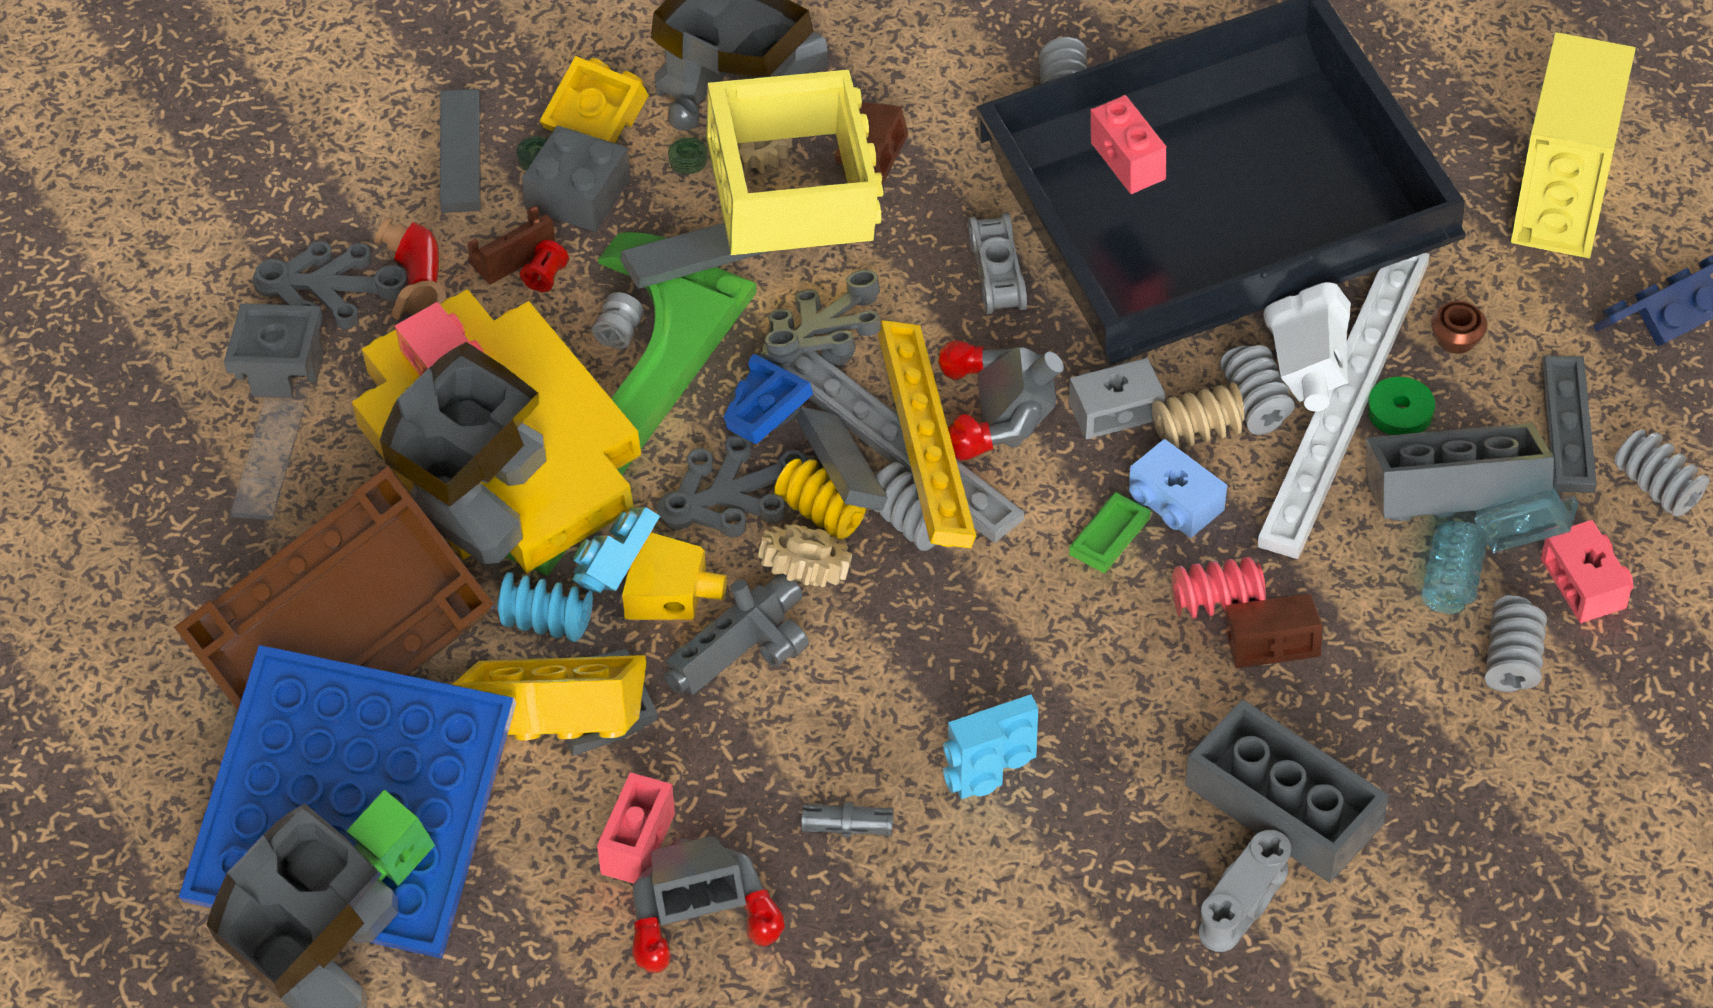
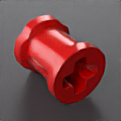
[519,240,569,293]

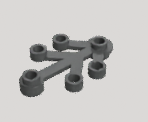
[253,241,407,329]
[763,270,881,365]
[657,435,809,537]

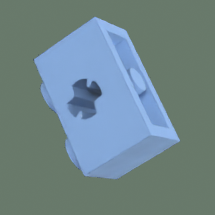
[1128,439,1227,538]

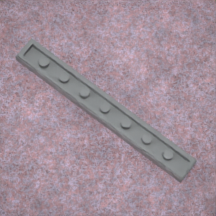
[760,351,1024,543]

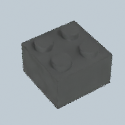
[522,125,631,232]

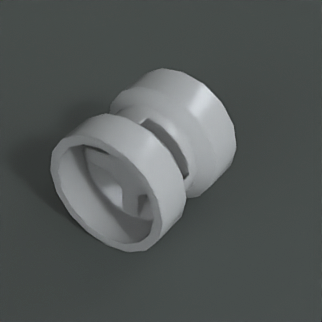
[592,292,644,349]

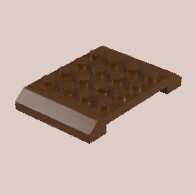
[174,466,496,711]

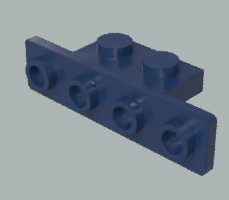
[1593,255,1713,346]

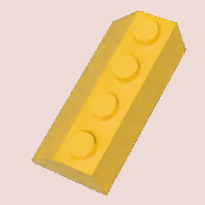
[452,655,646,740]

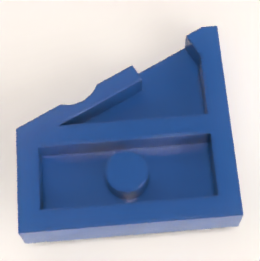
[723,354,813,444]

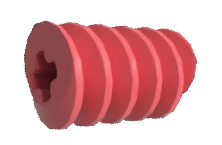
[1172,557,1266,619]

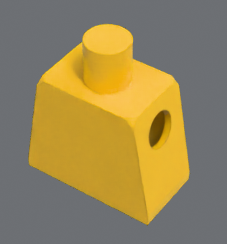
[622,532,727,620]

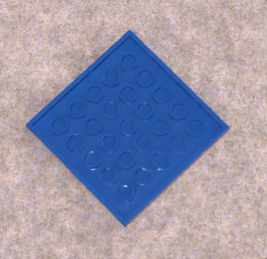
[179,645,517,959]

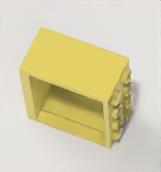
[1511,32,1636,258]
[706,70,883,255]

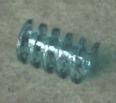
[1421,521,1488,615]

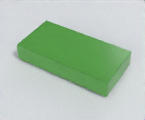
[1069,492,1151,574]

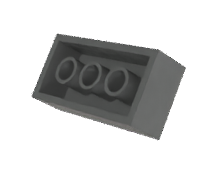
[1366,423,1554,521]
[1185,699,1389,883]

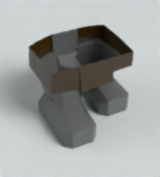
[651,0,828,104]
[380,342,546,564]
[206,804,398,1008]

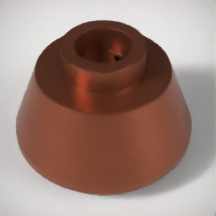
[1431,301,1487,354]

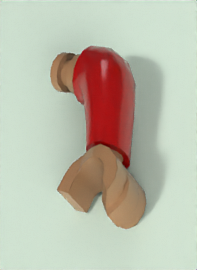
[374,217,446,320]

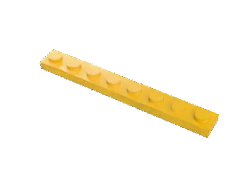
[877,320,976,548]

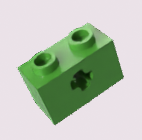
[347,790,435,886]

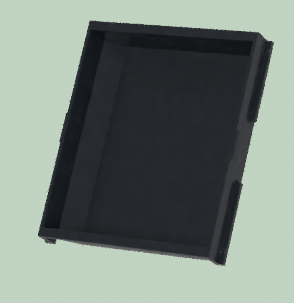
[975,0,1466,365]

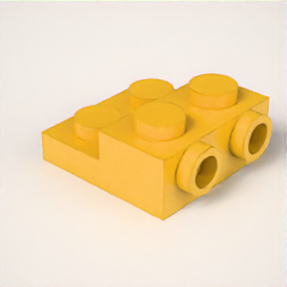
[539,56,649,143]

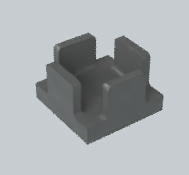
[224,303,324,398]

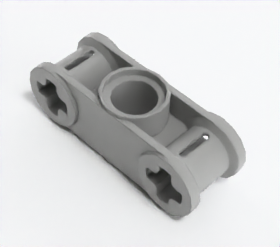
[968,212,1027,315]
[1199,830,1291,952]

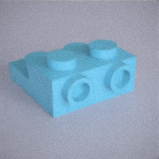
[572,507,660,594]
[943,695,1038,799]

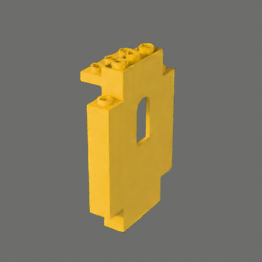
[351,289,641,573]

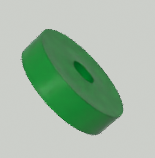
[1367,377,1435,435]

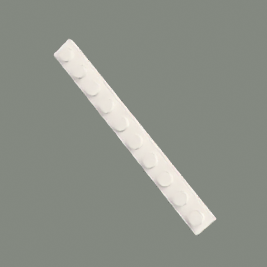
[1258,253,1429,559]

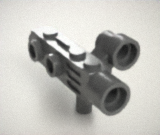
[664,573,809,695]

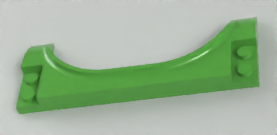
[505,232,757,576]

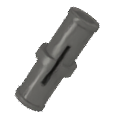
[802,802,894,838]

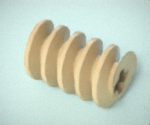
[1152,382,1244,448]

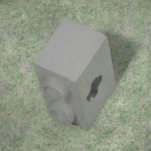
[1069,358,1165,439]

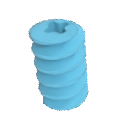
[497,572,593,642]

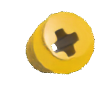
[775,459,867,540]

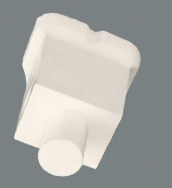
[1263,282,1351,411]

